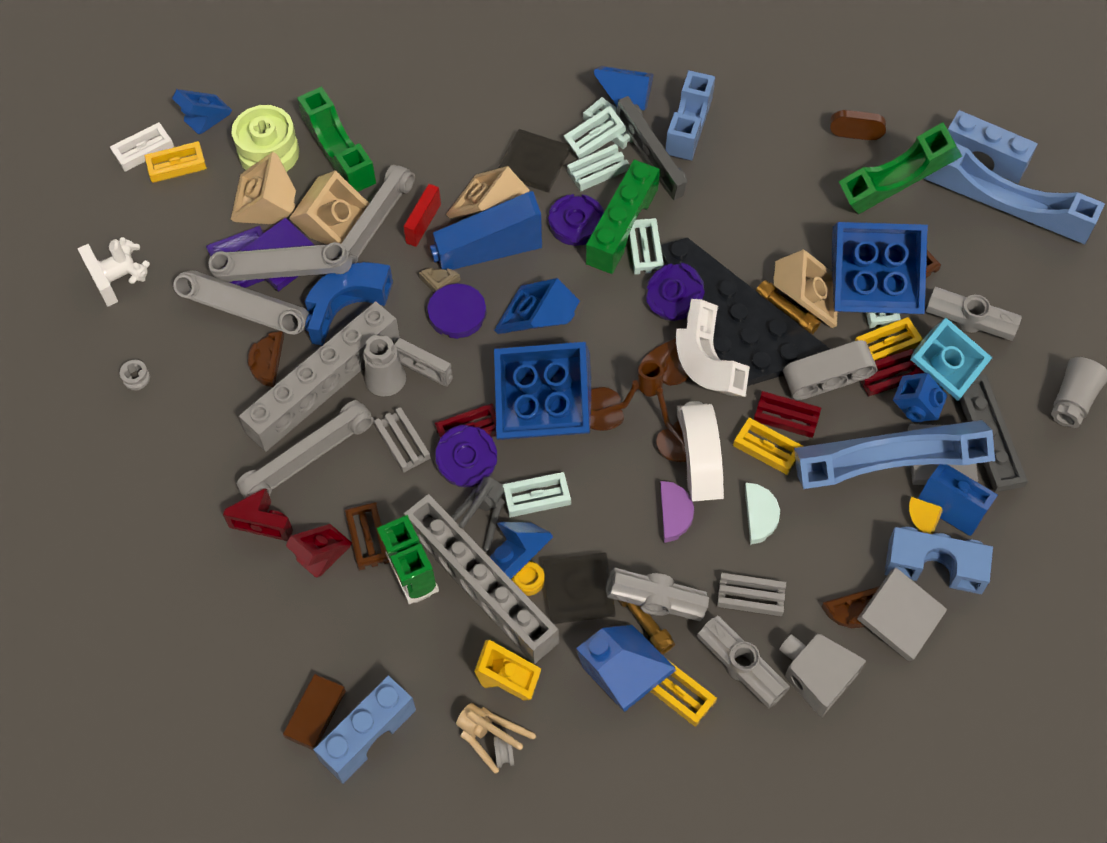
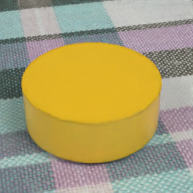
[512,561,545,596]

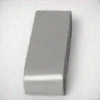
[783,340,878,400]

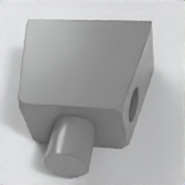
[779,634,866,718]

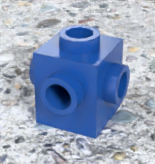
[893,373,947,422]

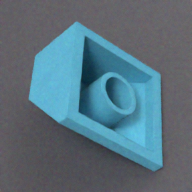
[910,318,992,401]

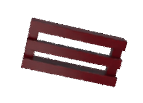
[861,349,925,396]
[754,391,822,438]
[435,403,497,438]

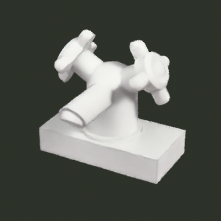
[78,237,150,307]

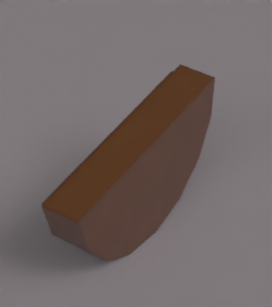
[248,331,284,387]
[821,586,880,628]

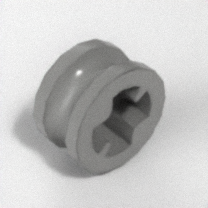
[119,360,150,390]
[494,734,514,768]

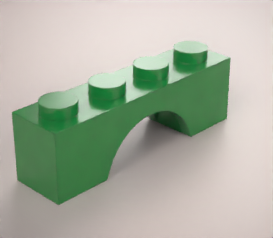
[297,86,376,192]
[838,122,963,214]
[586,159,660,274]

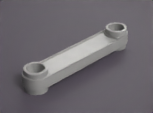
[335,165,415,264]
[208,242,352,282]
[173,270,310,335]
[237,400,374,499]

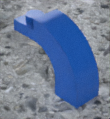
[305,262,393,346]

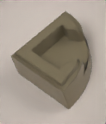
[419,268,460,293]

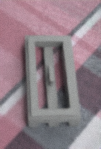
[395,338,453,387]
[374,407,431,473]
[717,573,786,616]

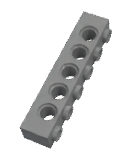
[239,301,400,452]
[404,494,559,664]

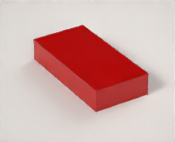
[403,184,441,247]

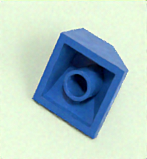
[594,66,654,110]
[494,278,580,334]
[576,625,676,712]

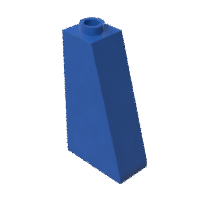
[430,191,542,270]

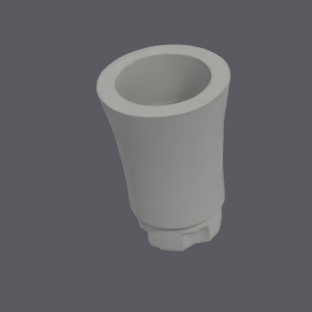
[363,335,406,396]
[1051,357,1107,428]

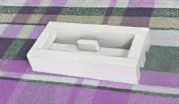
[110,122,174,172]

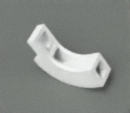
[676,299,750,397]
[677,401,724,502]

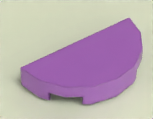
[660,481,694,543]

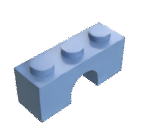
[666,70,715,161]
[948,110,1038,184]
[884,527,993,594]
[313,675,416,784]

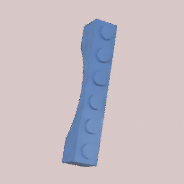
[924,144,1105,245]
[794,420,995,489]

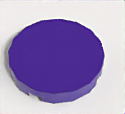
[548,194,604,246]
[646,263,705,321]
[427,283,487,339]
[435,425,497,487]

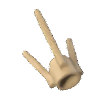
[456,703,536,773]

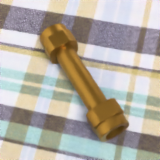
[756,280,821,335]
[618,600,675,655]

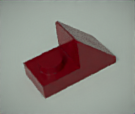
[223,489,293,541]
[286,524,352,578]

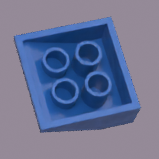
[832,222,928,314]
[494,342,591,440]

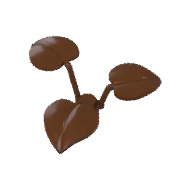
[590,338,689,462]

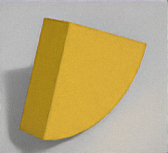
[909,497,943,534]

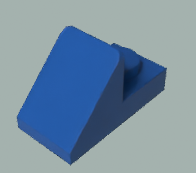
[172,89,232,134]
[490,522,553,579]

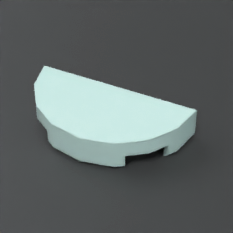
[745,483,780,545]

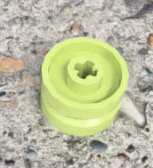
[231,105,299,172]

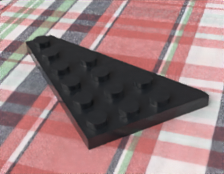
[661,237,830,386]

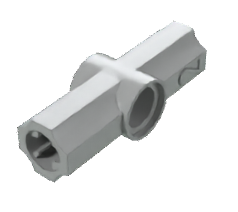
[926,287,1022,341]
[606,568,709,621]
[697,616,790,709]

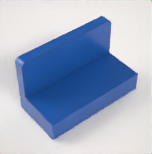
[918,464,998,536]

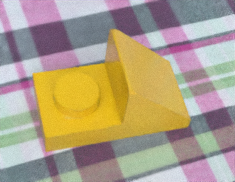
[474,640,541,700]

